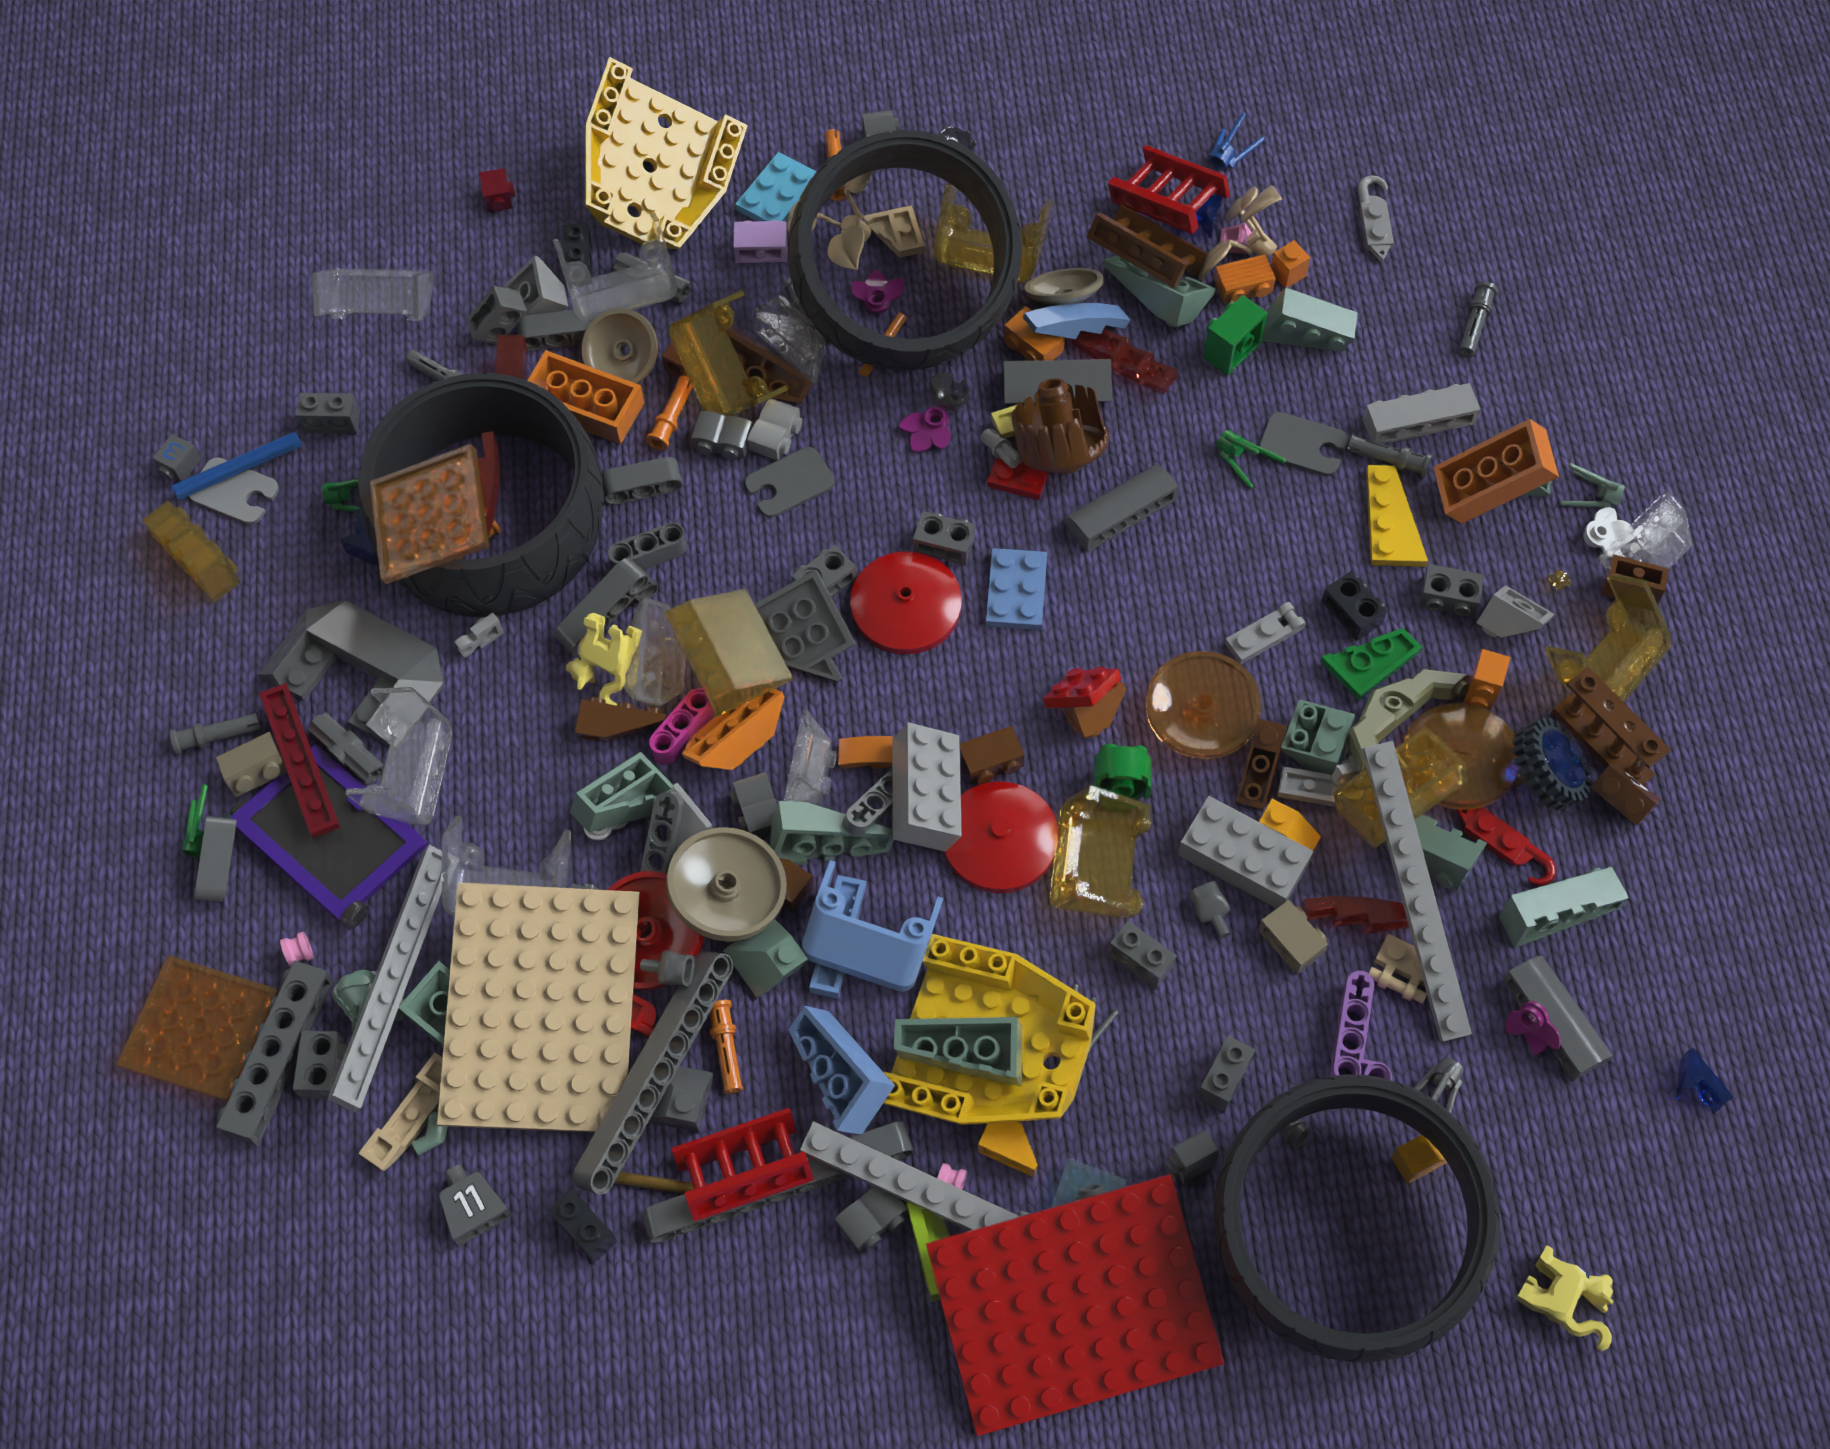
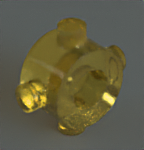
[1547,570,1572,589]

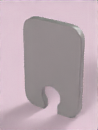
[189,458,279,525]

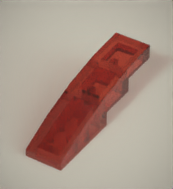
[1072,329,1178,394]
[466,431,500,548]
[1301,896,1409,934]

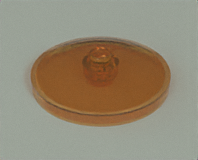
[1146,651,1262,759]
[1402,703,1520,810]

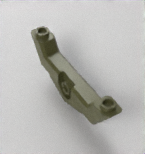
[1347,669,1469,775]

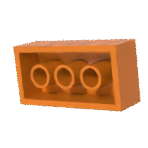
[527,350,645,445]
[1433,419,1559,523]

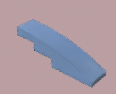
[1023,303,1130,339]
[809,875,866,999]

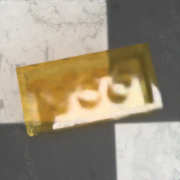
[1333,727,1468,848]

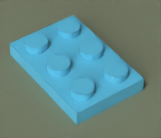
[735,152,817,221]

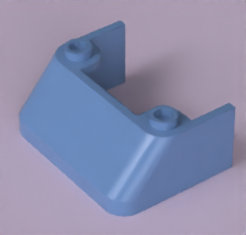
[801,860,943,991]

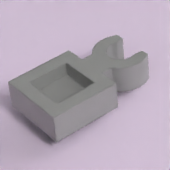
[455,613,504,658]

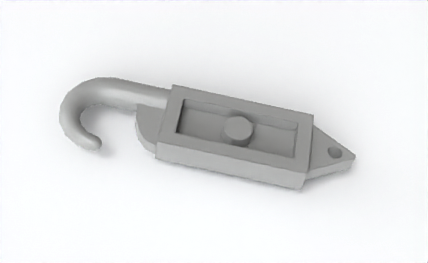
[1357,175,1394,262]

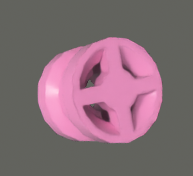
[280,931,314,967]
[938,1163,967,1189]

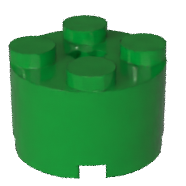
[1093,744,1152,806]

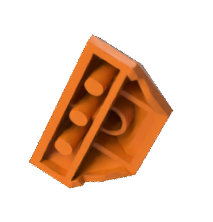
[682,685,784,770]

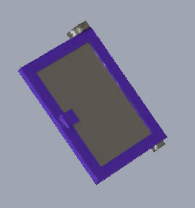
[229,744,428,929]

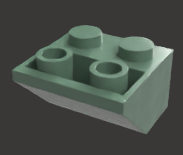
[1281,699,1355,775]

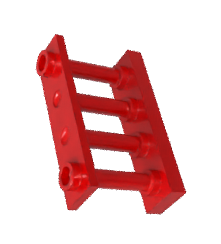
[1108,145,1230,234]
[671,1108,814,1222]

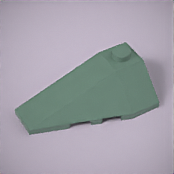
[1102,256,1215,327]
[770,800,894,865]

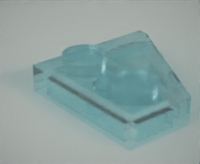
[1051,1158,1127,1207]

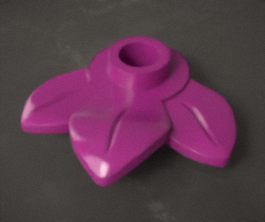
[852,269,904,313]
[899,407,951,452]
[1506,1001,1561,1055]

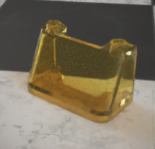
[1050,785,1151,918]

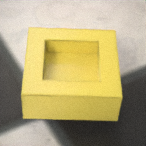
[991,405,1017,439]

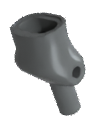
[1189,881,1230,939]
[640,951,695,987]

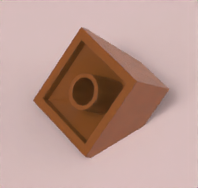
[1061,681,1126,738]

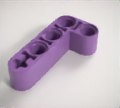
[1329,971,1392,1080]

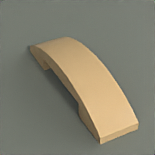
[359,1052,443,1171]

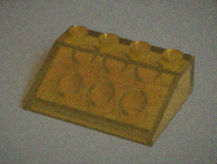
[664,589,793,717]

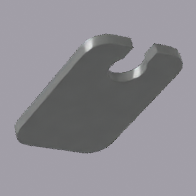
[1260,412,1348,476]
[745,447,835,518]

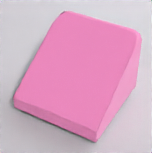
[1220,223,1252,254]

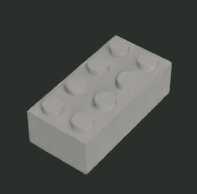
[892,722,962,852]
[1178,796,1313,909]

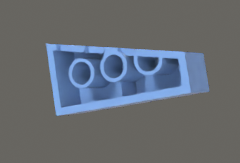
[789,1006,895,1135]

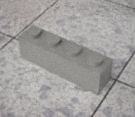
[1363,383,1480,444]

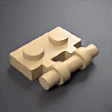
[1369,934,1427,1004]

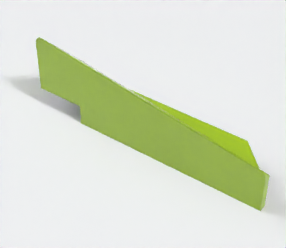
[905,1201,950,1302]

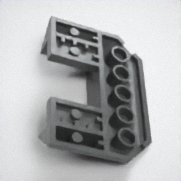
[257,600,445,751]

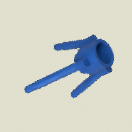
[1208,112,1265,170]

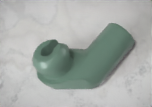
[412,1111,448,1156]

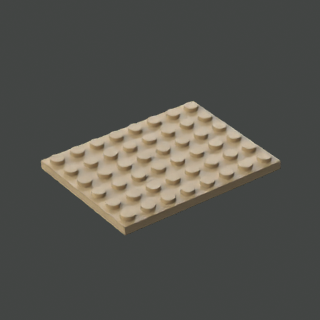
[437,882,639,1133]

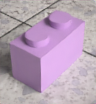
[734,220,788,263]

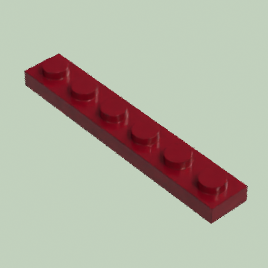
[259,683,341,839]

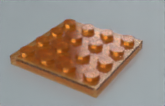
[370,444,489,584]
[116,955,279,1102]

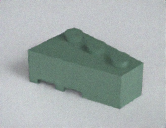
[1262,288,1358,352]
[570,752,673,832]
[1381,810,1487,891]

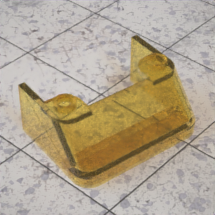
[934,183,1054,282]
[669,290,788,416]
[1544,574,1671,702]

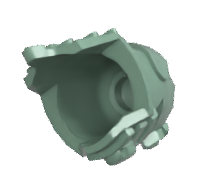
[332,969,404,1032]

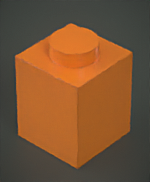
[1271,240,1310,288]

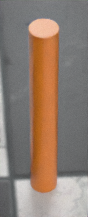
[859,312,907,377]

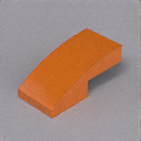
[838,736,893,769]

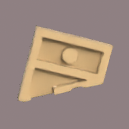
[864,205,925,258]

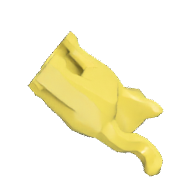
[566,613,642,705]
[1516,1246,1613,1351]

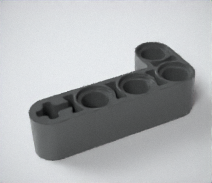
[554,558,658,656]

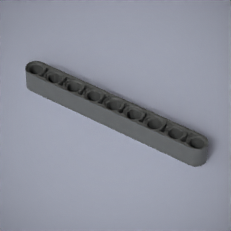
[573,951,733,1195]
[641,1122,914,1243]

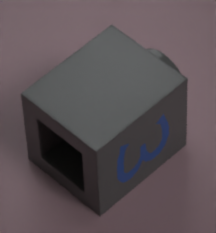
[153,434,201,482]

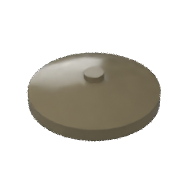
[666,827,787,941]

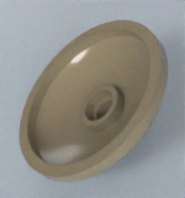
[1025,268,1103,307]
[582,308,658,384]

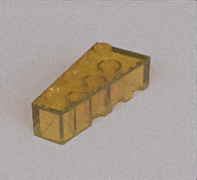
[142,501,241,603]

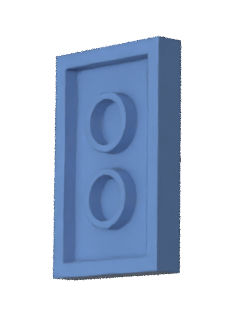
[986,548,1047,630]

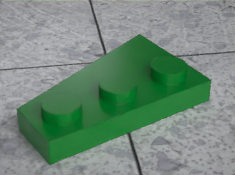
[1320,628,1423,700]

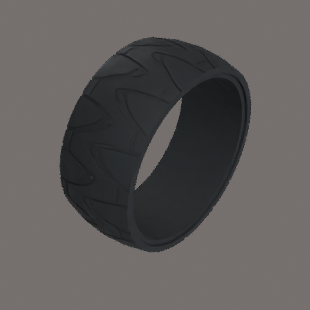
[788,130,1022,371]
[358,373,604,617]
[1213,1074,1500,1363]

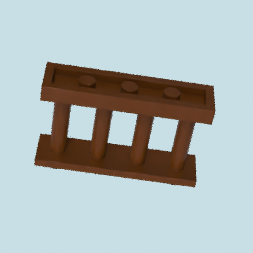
[1086,204,1209,288]
[1551,667,1671,785]

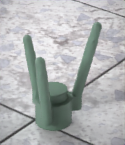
[1559,463,1625,508]

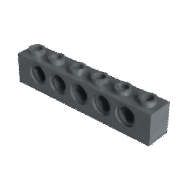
[217,960,334,1146]

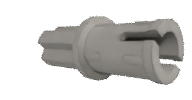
[981,428,1022,468]

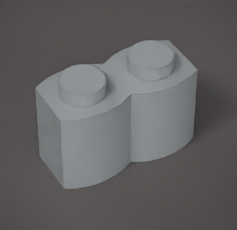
[747,398,803,461]

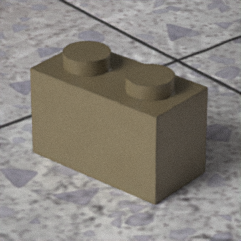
[216,732,287,797]
[1258,900,1328,975]

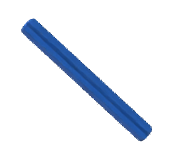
[172,432,301,499]

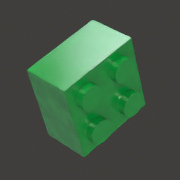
[1203,295,1267,376]

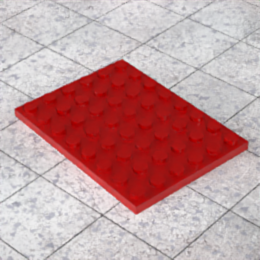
[925,1174,1225,1436]

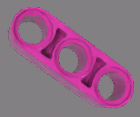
[649,688,714,765]

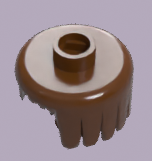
[1011,378,1109,474]

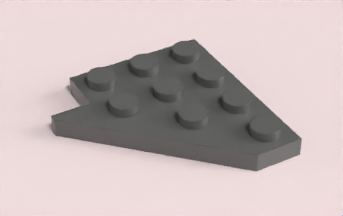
[719,570,856,681]

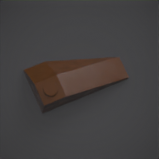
[697,323,815,404]

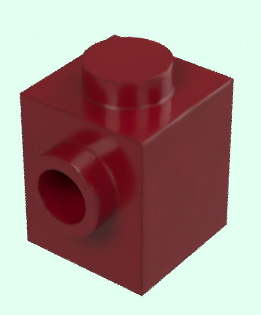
[479,168,516,212]

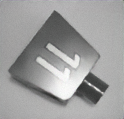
[439,1165,512,1247]

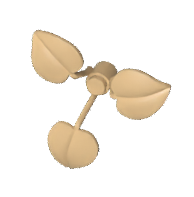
[786,171,873,270]
[1198,186,1282,283]

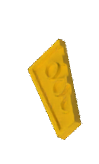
[1366,465,1428,567]

